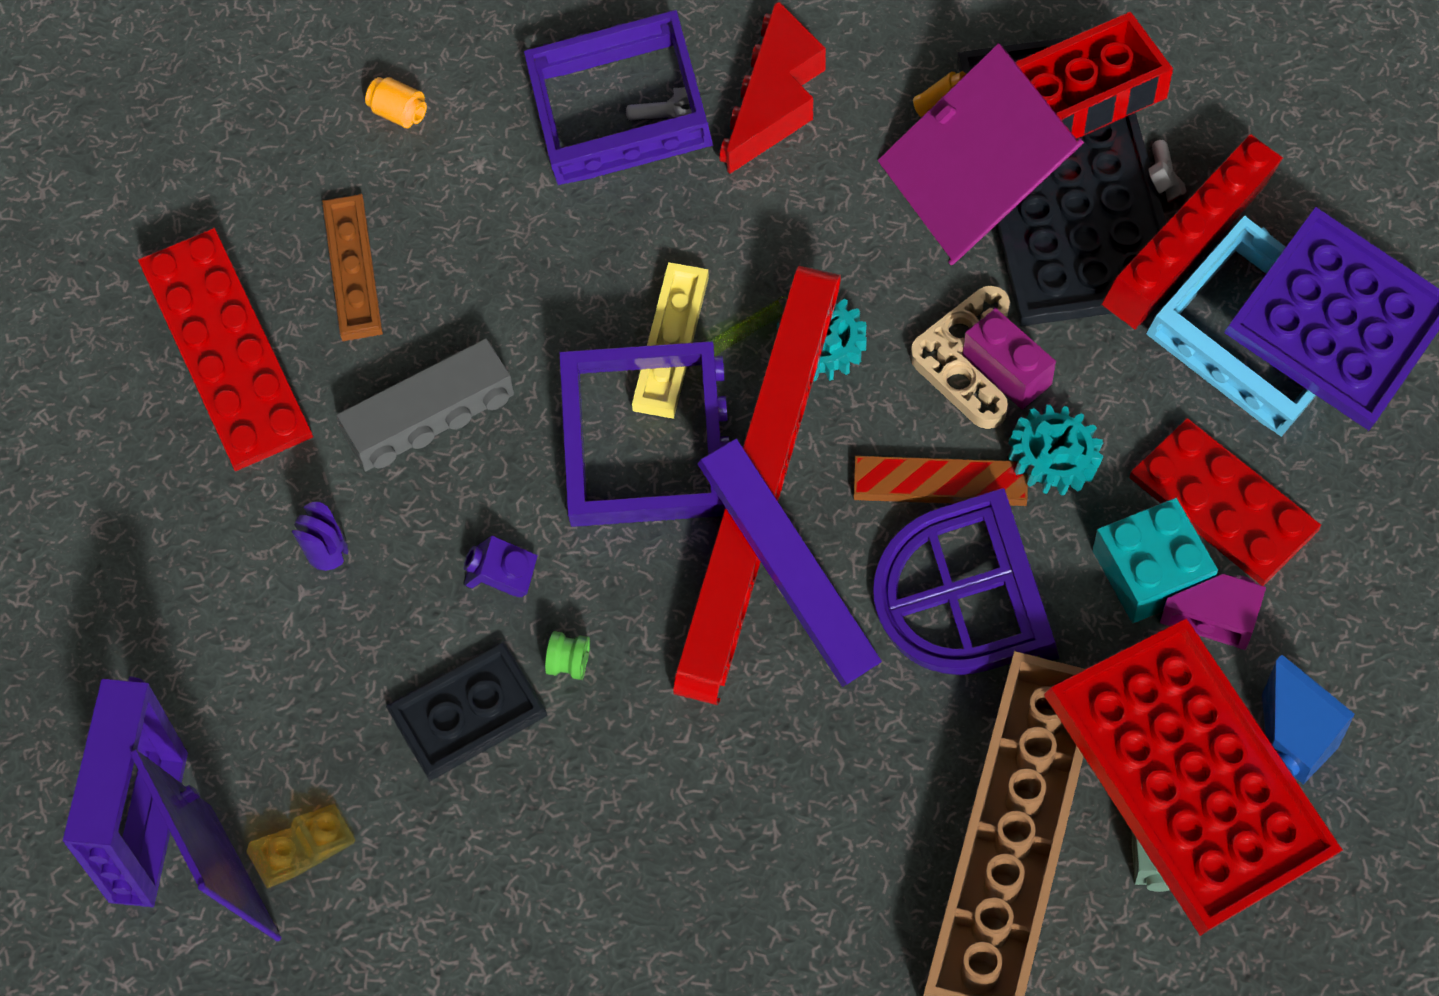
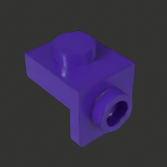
[463,536,538,597]

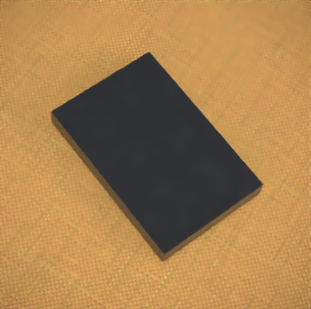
[386,642,548,782]

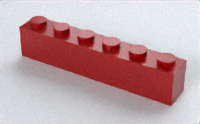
[1102,134,1283,330]

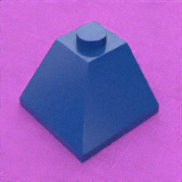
[1262,655,1355,785]

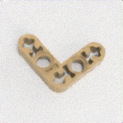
[911,286,1010,429]

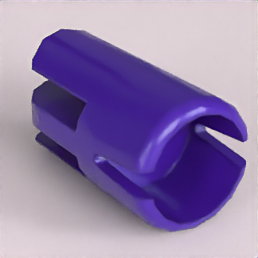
[292,502,349,571]

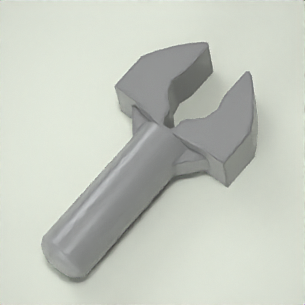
[626,87,692,121]
[1149,140,1186,203]

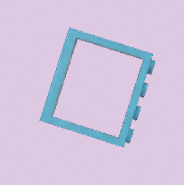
[1146,216,1316,437]

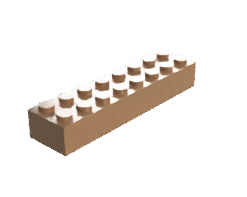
[924,651,1085,996]

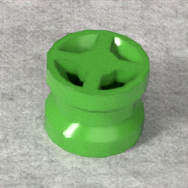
[545,631,590,680]

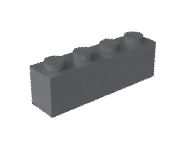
[336,338,514,472]

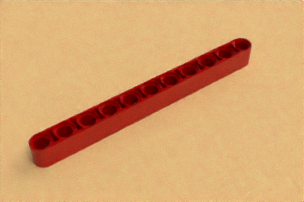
[673,265,841,706]

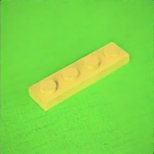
[632,262,709,419]

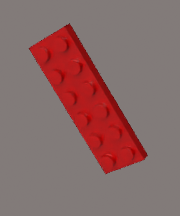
[138,228,313,471]

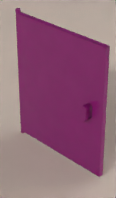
[877,43,1084,265]

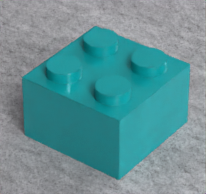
[1093,498,1218,624]

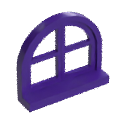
[873,488,1059,675]

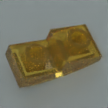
[246,804,355,888]

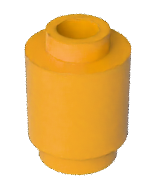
[365,77,427,128]

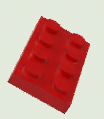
[1129,418,1321,586]

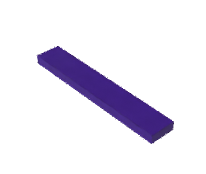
[697,438,882,687]

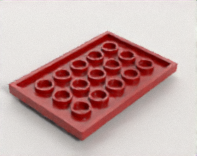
[1044,618,1343,936]

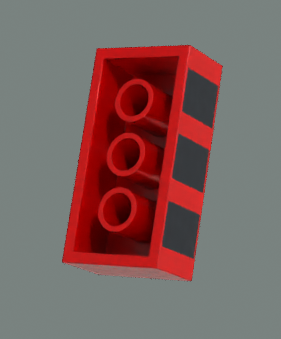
[1015,11,1173,139]

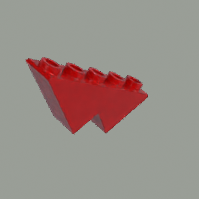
[720,2,826,174]

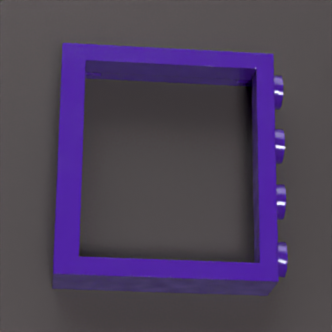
[524,10,713,185]
[560,341,729,527]
[63,676,188,907]

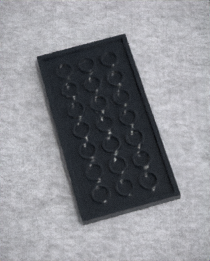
[957,36,1183,327]

